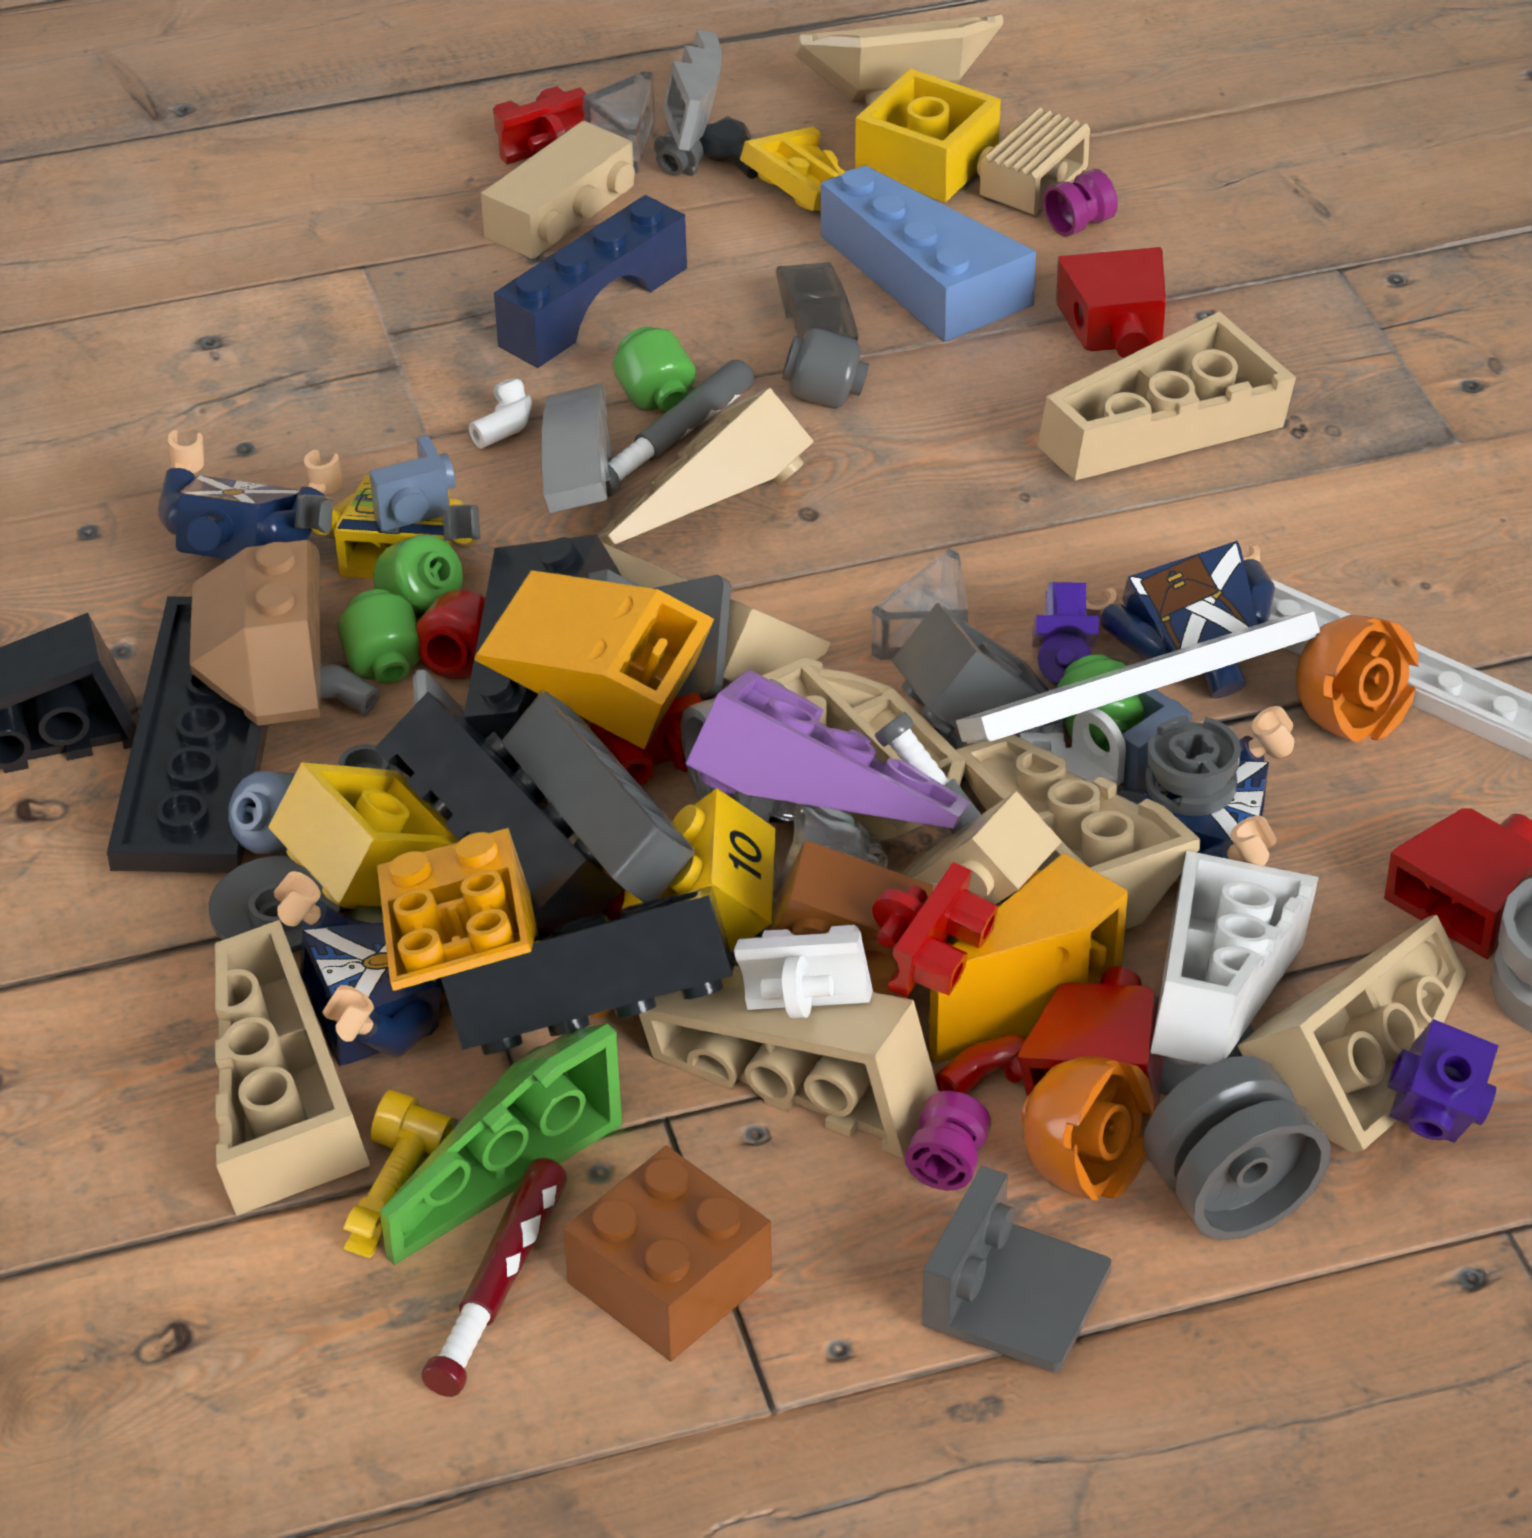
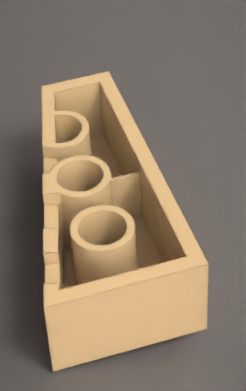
[1037,311,1296,481]
[215,920,370,1216]
[639,966,938,1159]

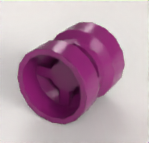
[1043,168,1118,237]
[905,1091,991,1191]

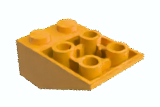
[474,570,714,749]
[377,828,537,991]
[928,852,1128,1063]

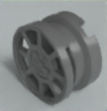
[1145,715,1241,816]

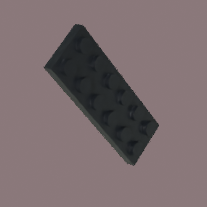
[107,596,269,873]

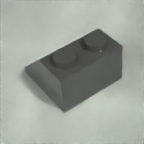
[891,602,1064,735]

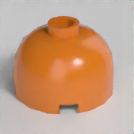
[1296,615,1419,743]
[1021,1056,1154,1201]

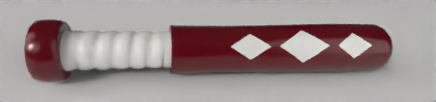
[421,1158,567,1397]

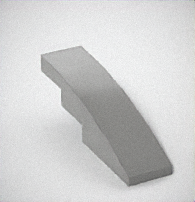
[662,30,722,151]
[542,383,612,513]

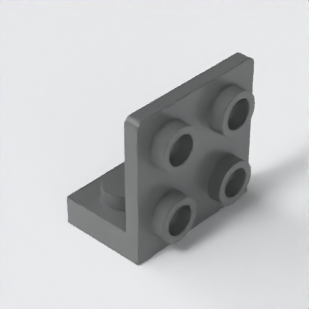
[922,1165,1111,1373]

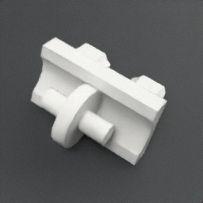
[734,925,873,1018]

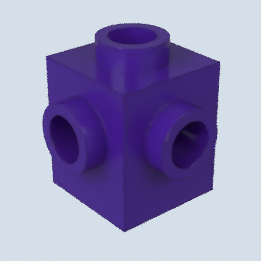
[1387,1019,1499,1143]

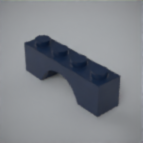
[494,195,687,368]

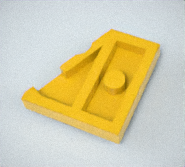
[740,126,846,211]

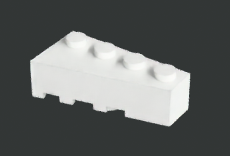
[1150,851,1319,1066]

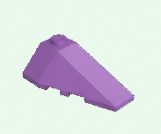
[685,669,971,829]

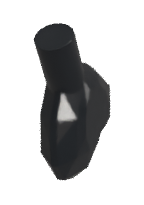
[699,116,758,179]

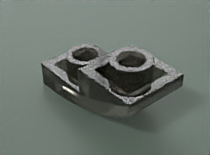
[775,262,859,341]

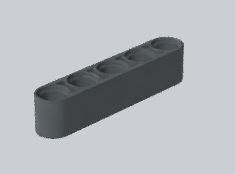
[501,690,695,902]

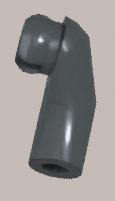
[320,664,380,715]

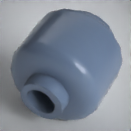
[228,771,295,856]

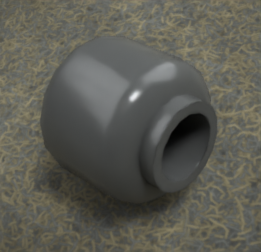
[782,327,869,409]

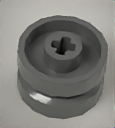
[1143,1056,1331,1241]

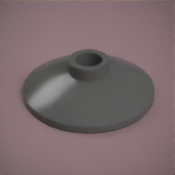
[209,855,342,953]

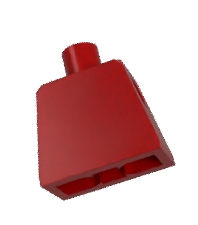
[1056,247,1166,358]
[1384,808,1532,960]
[1017,966,1163,1115]

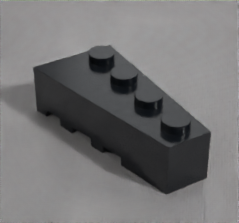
[464,534,622,767]
[0,613,139,773]
[375,692,624,935]
[441,886,735,1055]

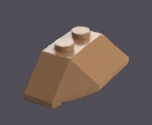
[190,540,321,726]

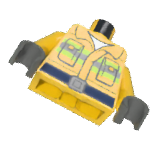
[295,474,480,579]

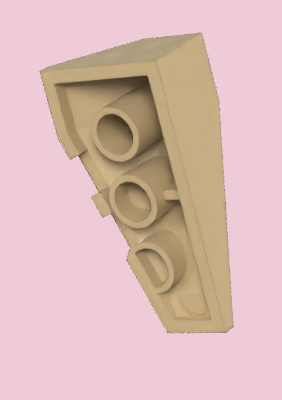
[597,388,814,546]
[602,542,831,690]
[956,734,1200,929]
[1237,914,1467,1153]

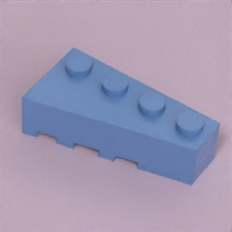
[821,165,1036,342]

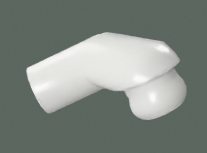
[469,378,532,449]

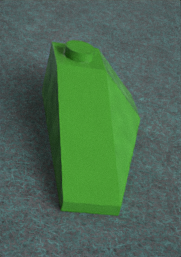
[380,1023,622,1265]

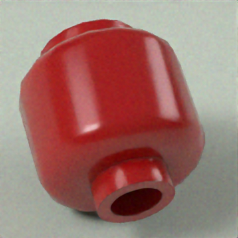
[416,590,485,679]

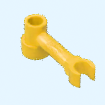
[343,1089,455,1259]

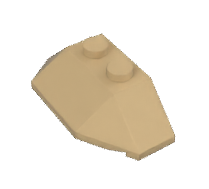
[794,14,1003,106]
[762,657,966,846]

